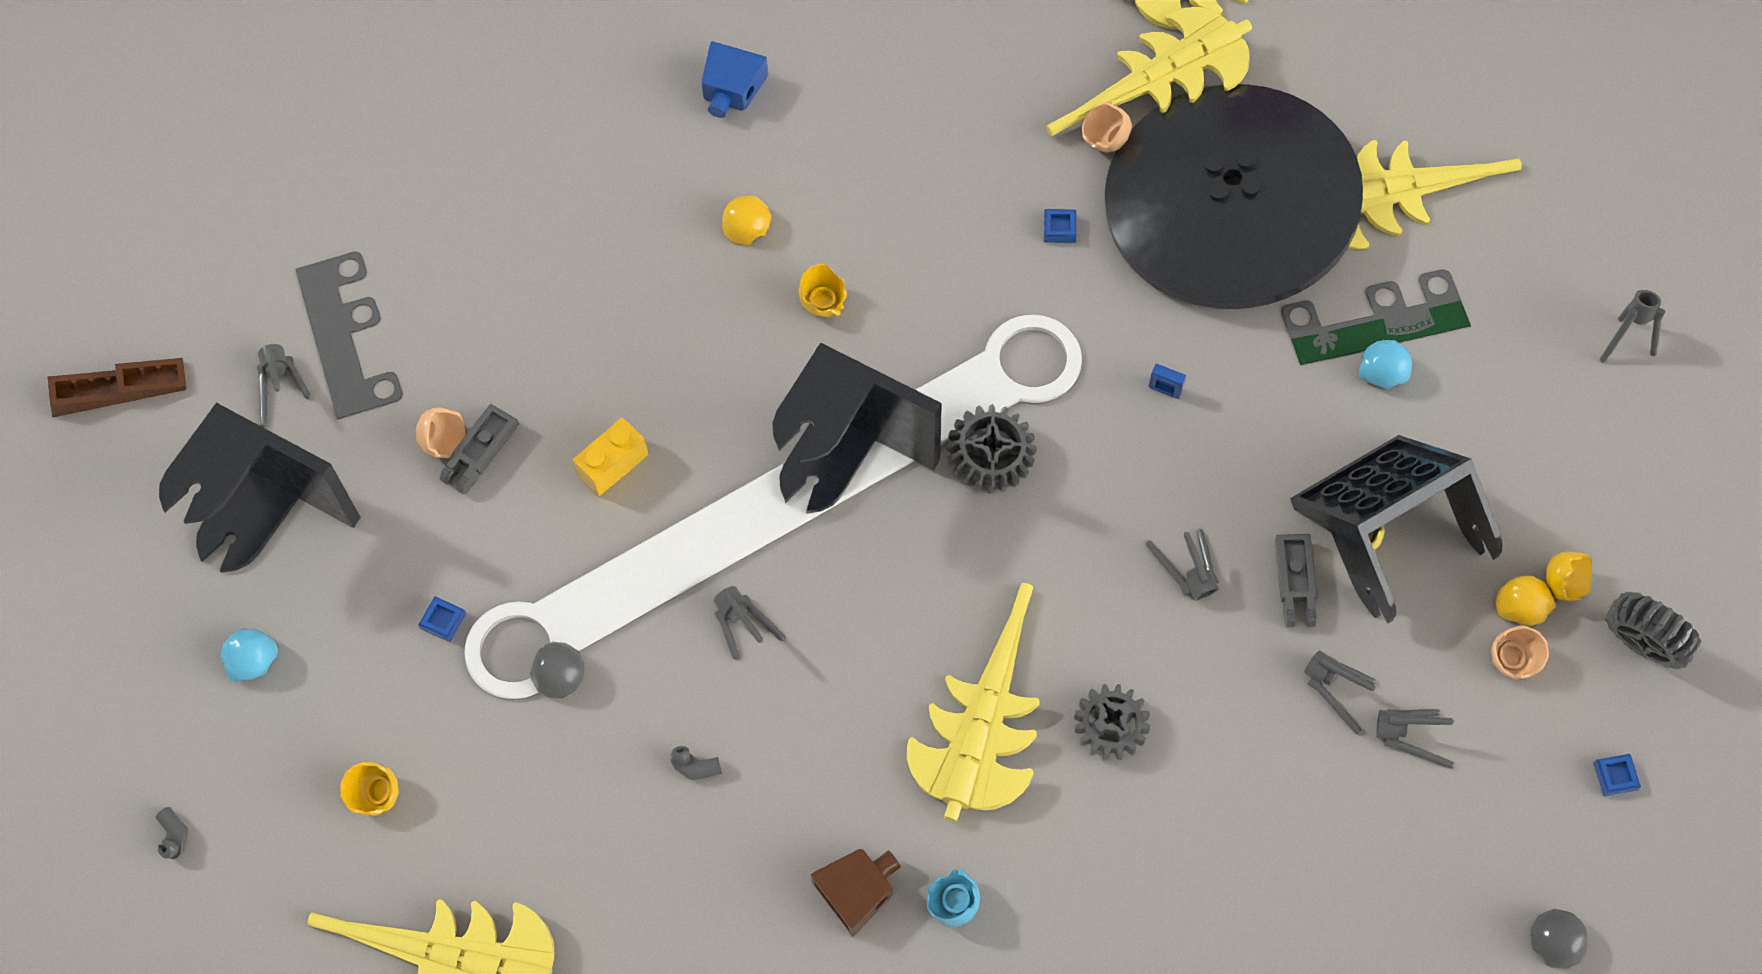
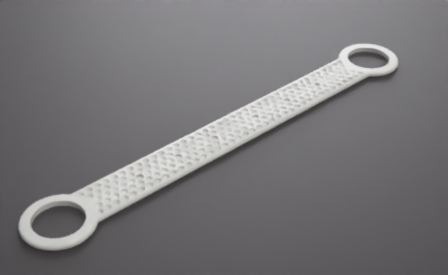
[464,315,1082,699]

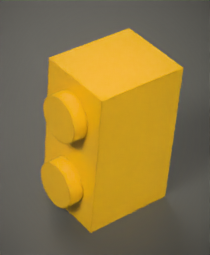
[572,417,649,497]

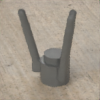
[1600,290,1666,362]
[257,344,311,427]
[1146,529,1219,600]
[714,586,786,660]
[1304,650,1376,734]
[1376,709,1455,768]

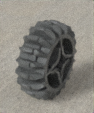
[946,404,1037,494]
[1605,591,1702,669]

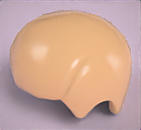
[1082,102,1132,153]
[415,407,466,459]
[1490,625,1549,680]

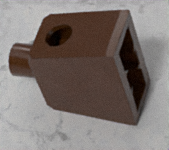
[811,849,901,937]

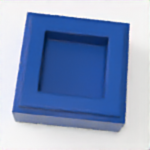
[1044,209,1076,243]
[1149,363,1187,399]
[418,596,466,642]
[1593,754,1641,796]

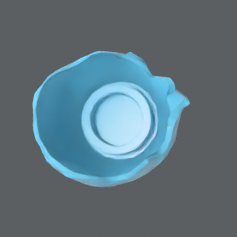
[1359,340,1412,390]
[220,628,278,683]
[927,868,981,927]

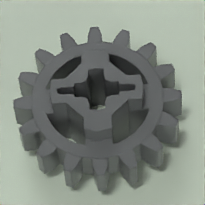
[1074,684,1151,761]

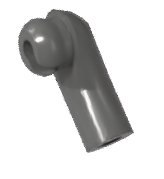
[671,746,722,780]
[156,807,188,859]

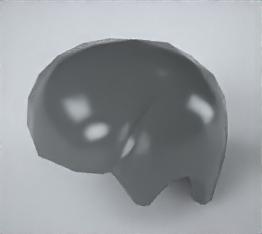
[530,641,585,698]
[1530,909,1588,969]

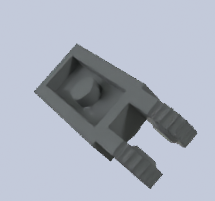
[439,404,519,494]
[1275,534,1317,627]

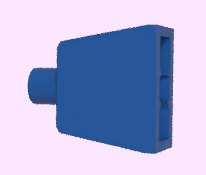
[701,41,768,118]

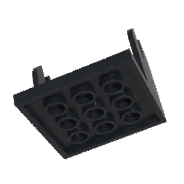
[772,342,942,514]
[159,402,361,573]
[1290,435,1503,624]

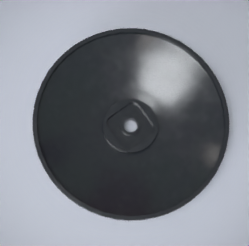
[1105,84,1363,309]

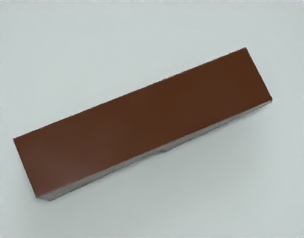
[47,358,186,417]

